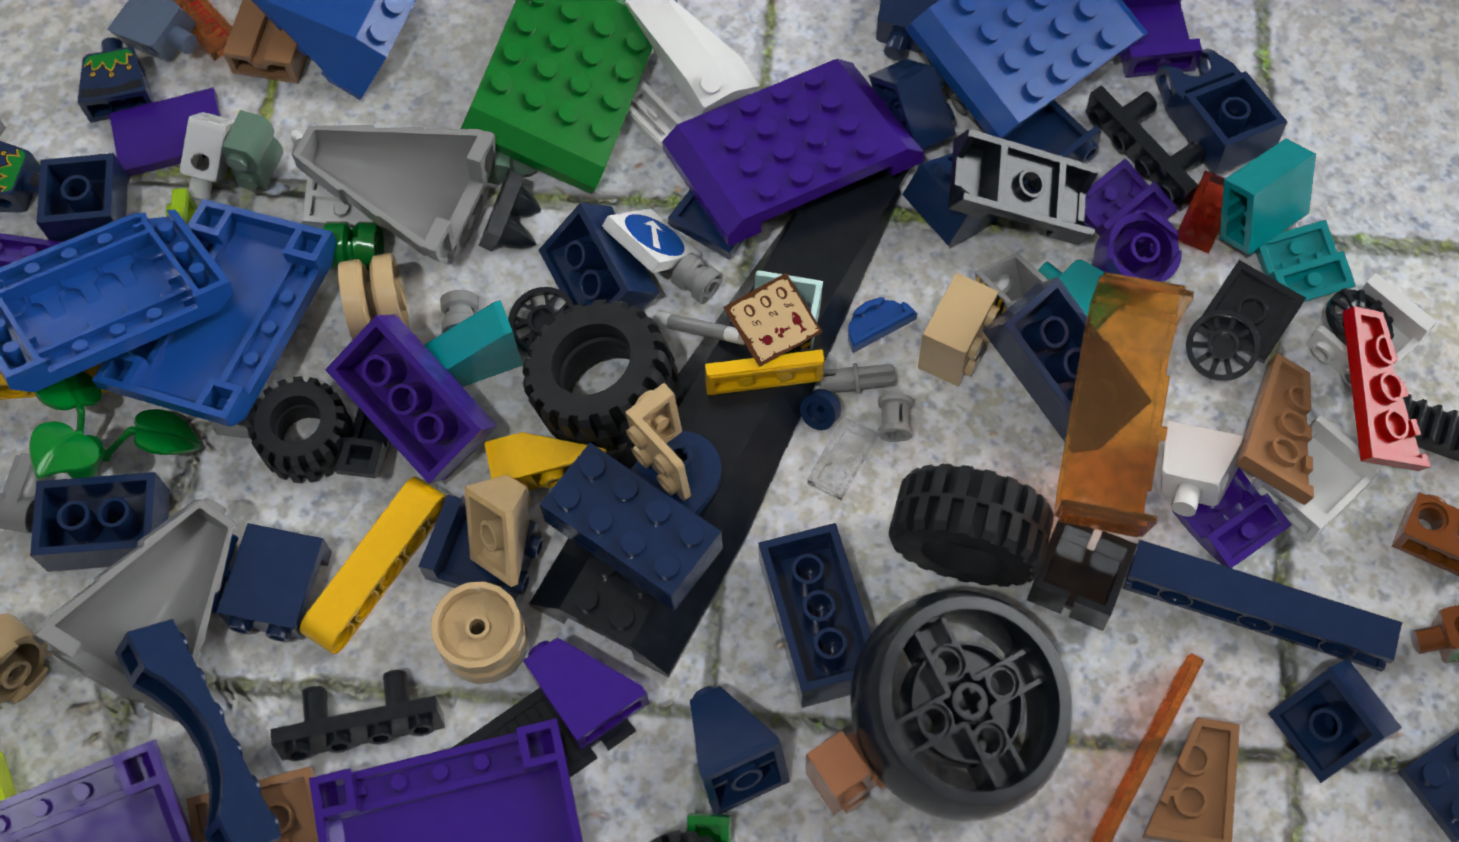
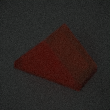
[1177,170,1225,254]

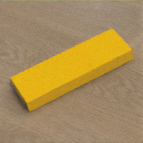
[705,349,825,395]

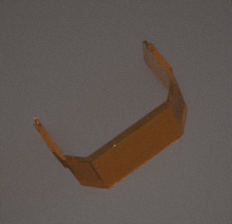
[1054,273,1194,538]

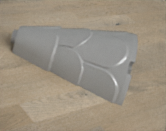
[292,125,495,264]
[32,498,235,722]

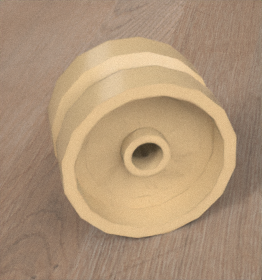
[338,253,409,339]
[431,581,528,684]

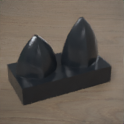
[478,170,541,252]

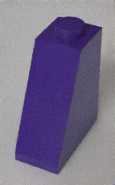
[523,637,650,750]

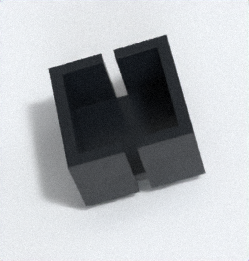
[1027,514,1138,631]

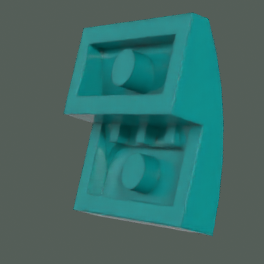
[1255,219,1356,302]

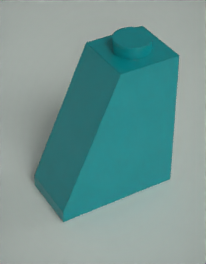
[424,300,523,387]

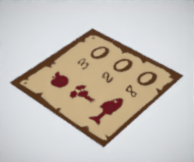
[723,273,822,367]

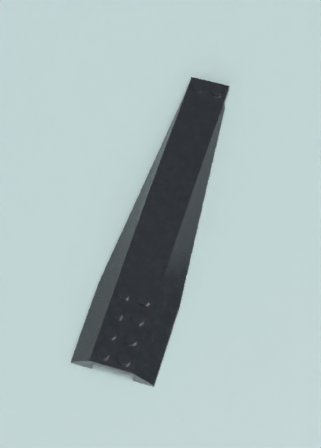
[529,167,914,678]

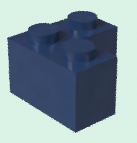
[868,59,956,149]

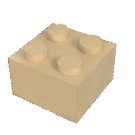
[918,273,1001,387]

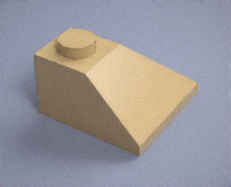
[464,475,531,587]

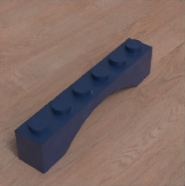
[115,619,282,842]

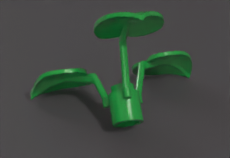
[29,371,201,479]

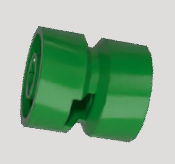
[323,221,384,270]

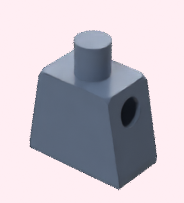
[107,0,198,61]

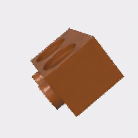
[1391,492,1459,576]

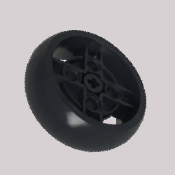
[850,590,1072,821]

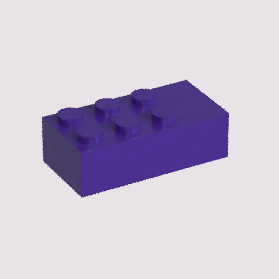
[325,314,498,484]

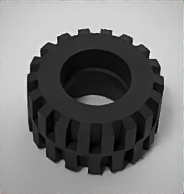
[247,376,353,483]

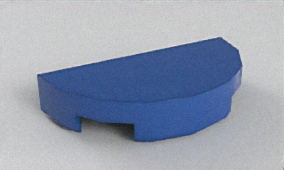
[848,297,918,353]

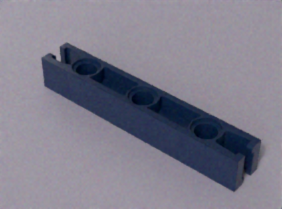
[1122,539,1402,672]

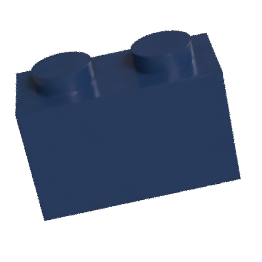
[1268,659,1402,783]

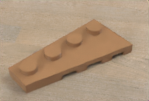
[1236,353,1314,506]

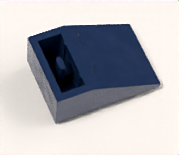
[902,153,1034,246]

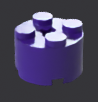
[1092,211,1182,297]

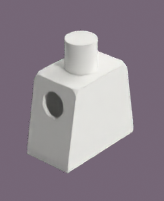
[180,112,235,199]
[1162,421,1244,517]

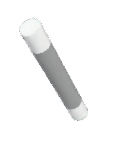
[653,311,745,345]

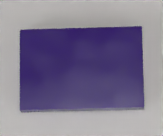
[109,87,222,177]

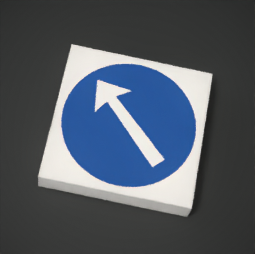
[602,209,701,273]

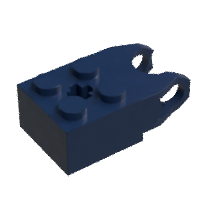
[1155,48,1288,174]

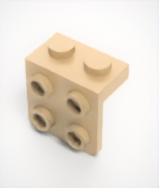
[625,383,691,501]

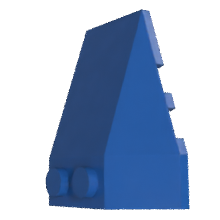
[251,0,415,100]

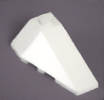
[625,0,759,116]

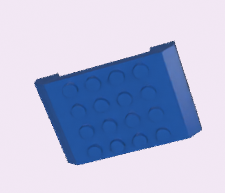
[905,0,1149,139]
[92,199,336,427]

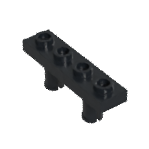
[1085,85,1206,212]
[271,670,445,761]

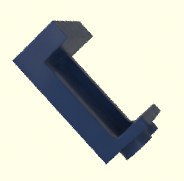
[985,100,1102,162]
[419,495,544,603]
[217,523,332,642]

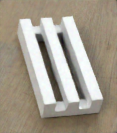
[626,82,684,153]

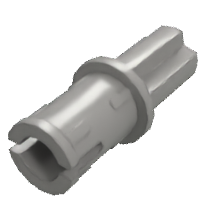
[820,363,896,393]

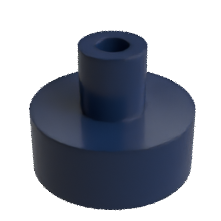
[800,389,842,430]

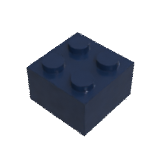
[36,153,128,242]

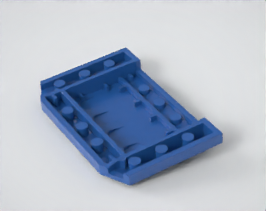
[0,209,234,392]

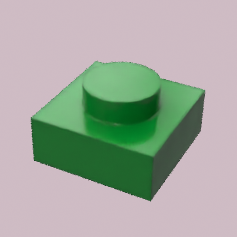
[687,813,732,842]

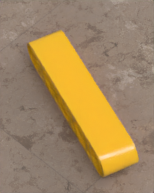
[299,476,447,655]

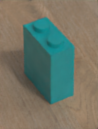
[1220,138,1316,255]

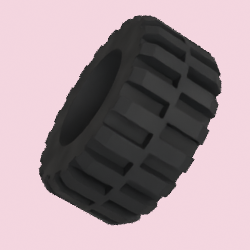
[522,300,678,452]
[888,464,1054,587]

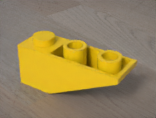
[484,432,608,492]

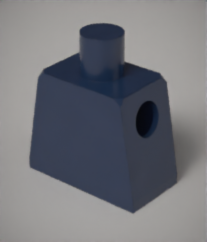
[876,0,939,60]

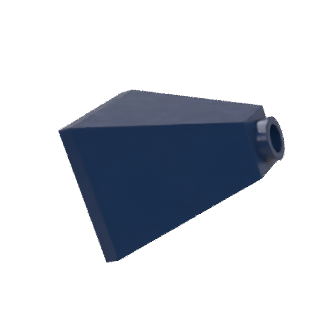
[690,686,790,814]

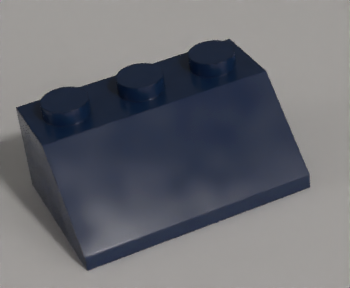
[539,203,659,310]

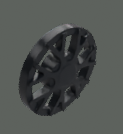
[508,287,574,352]

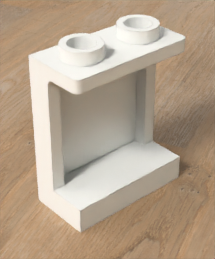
[1306,273,1437,387]
[1252,415,1382,543]

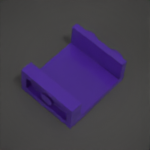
[1120,0,1202,78]

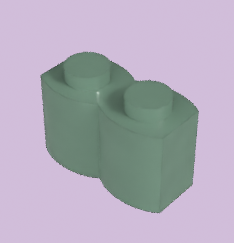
[221,110,284,191]

